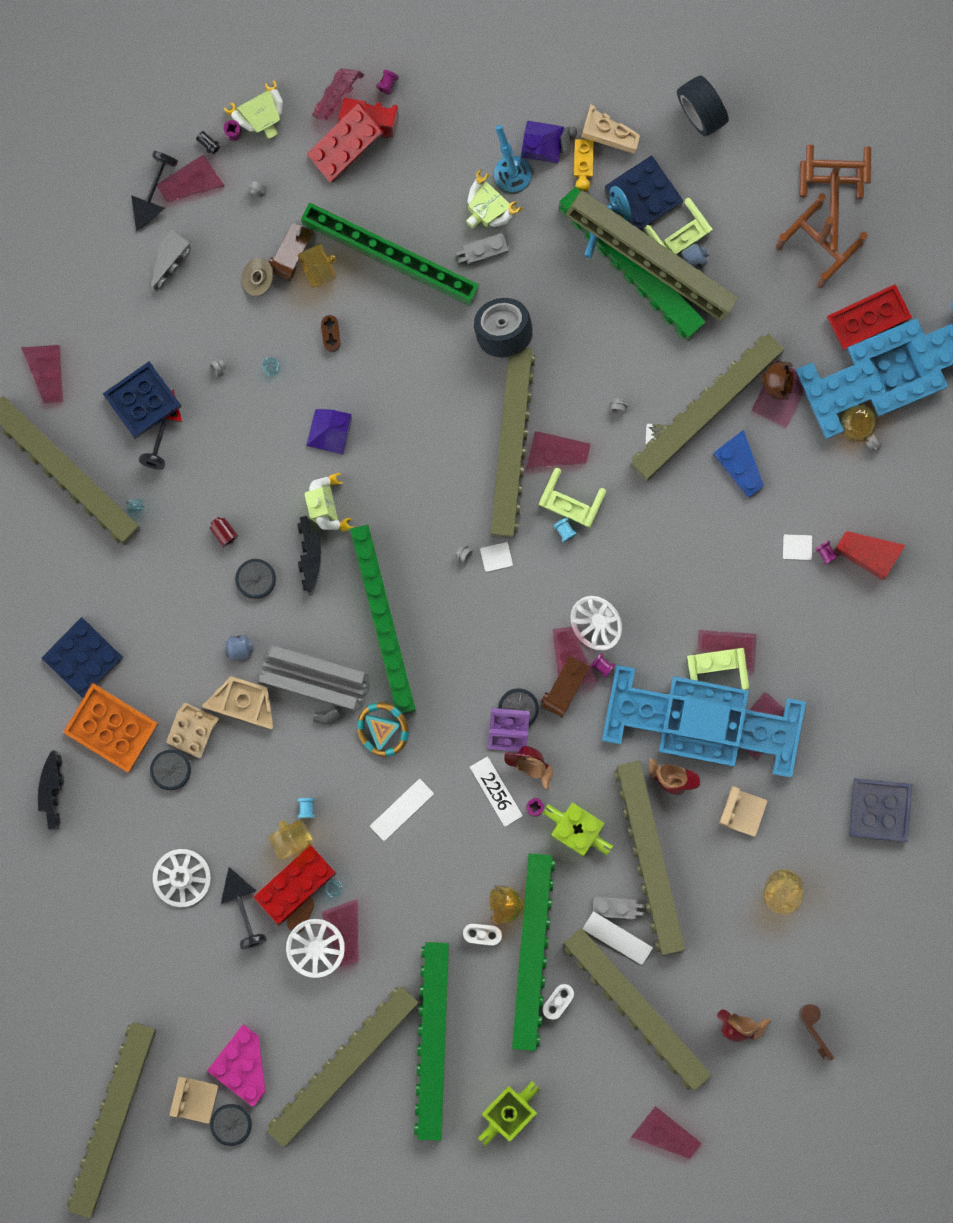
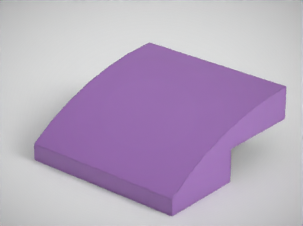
[488,708,530,751]

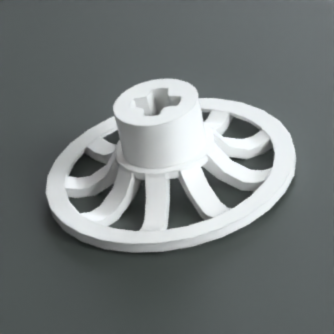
[571,596,622,650]
[153,849,211,907]
[286,919,345,978]

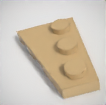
[581,104,640,154]

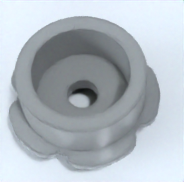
[248,181,266,197]
[209,358,226,376]
[610,398,628,414]
[865,434,882,452]
[456,545,473,564]

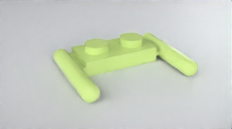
[644,198,713,255]
[538,468,606,528]
[687,648,749,690]

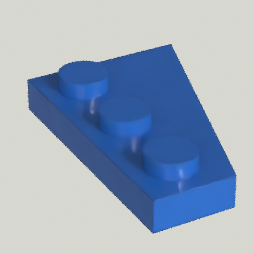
[713,430,764,498]

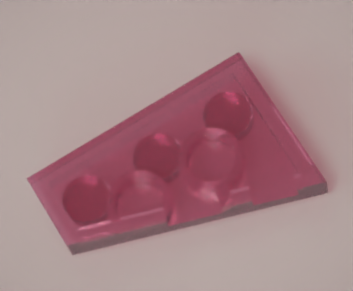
[21,345,63,403]
[526,431,591,469]
[321,899,359,967]
[631,1106,702,1159]

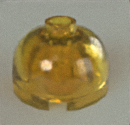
[839,404,877,443]
[489,885,523,925]

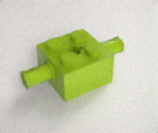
[542,802,614,857]
[477,1081,541,1147]

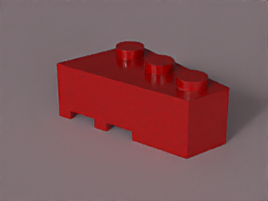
[338,98,399,138]
[834,531,905,580]

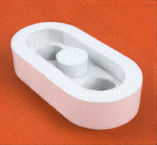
[463,924,502,945]
[543,984,574,1020]

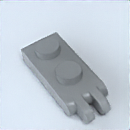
[456,233,509,265]
[592,897,646,919]

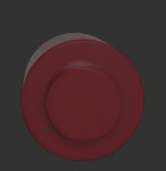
[209,517,238,547]

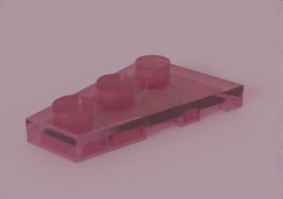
[312,68,364,121]
[157,155,224,202]
[552,627,598,684]
[697,630,756,673]

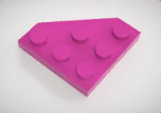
[207,1024,265,1107]

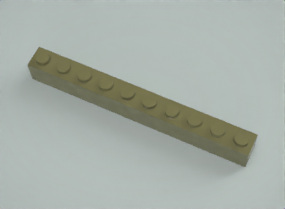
[565,190,738,321]
[631,333,784,482]
[491,348,535,539]
[0,396,141,545]
[614,760,685,956]
[563,928,711,1091]
[267,986,419,1147]
[67,1022,157,1218]

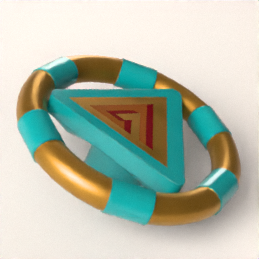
[357,702,409,757]

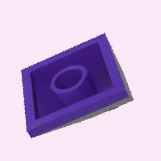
[521,121,564,163]
[306,409,352,455]

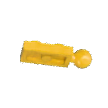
[574,139,594,193]

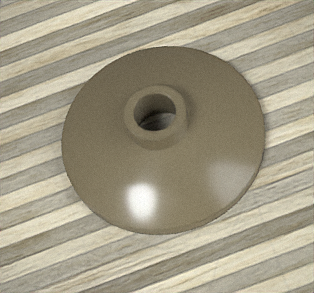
[242,258,274,296]

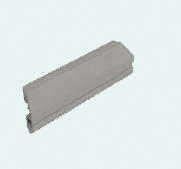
[259,645,369,711]

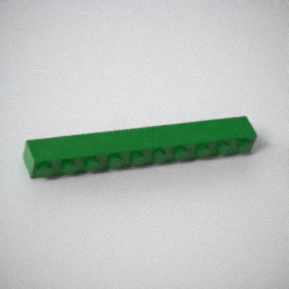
[559,186,705,341]
[301,202,479,306]
[350,524,416,715]
[512,853,555,1051]
[414,942,449,1141]

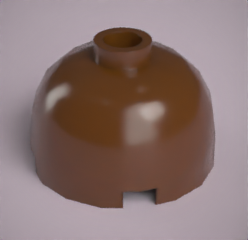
[761,362,794,400]

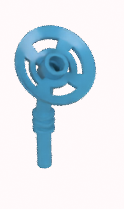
[494,125,531,193]
[584,186,631,258]

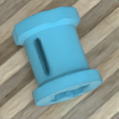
[553,517,577,543]
[297,798,315,818]

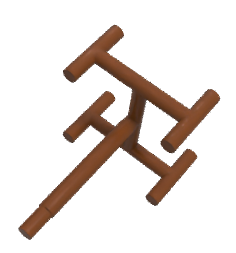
[800,145,871,252]
[776,193,868,288]

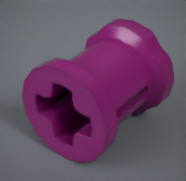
[376,70,399,95]
[223,120,242,141]
[814,540,839,565]
[590,653,616,678]
[526,798,544,816]

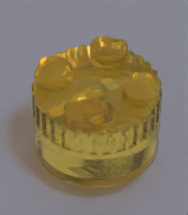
[297,243,337,288]
[267,819,313,861]
[763,869,804,915]

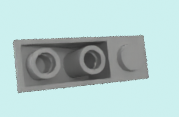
[151,230,191,291]

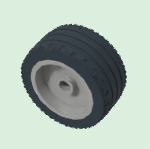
[677,75,729,136]
[474,298,533,358]

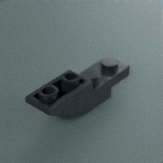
[297,516,322,595]
[38,750,64,830]

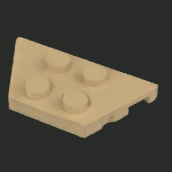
[202,676,274,730]

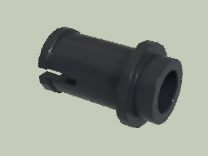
[196,131,220,154]

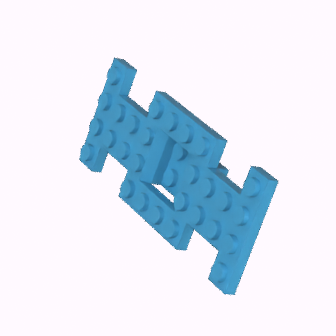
[795,303,953,439]
[602,665,806,778]

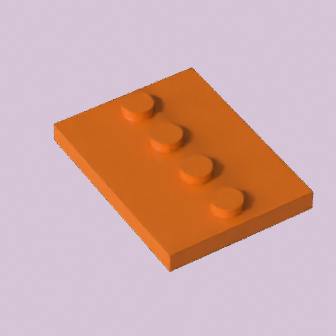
[63,683,159,773]

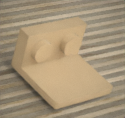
[166,702,219,758]
[719,786,767,837]
[169,1076,218,1124]

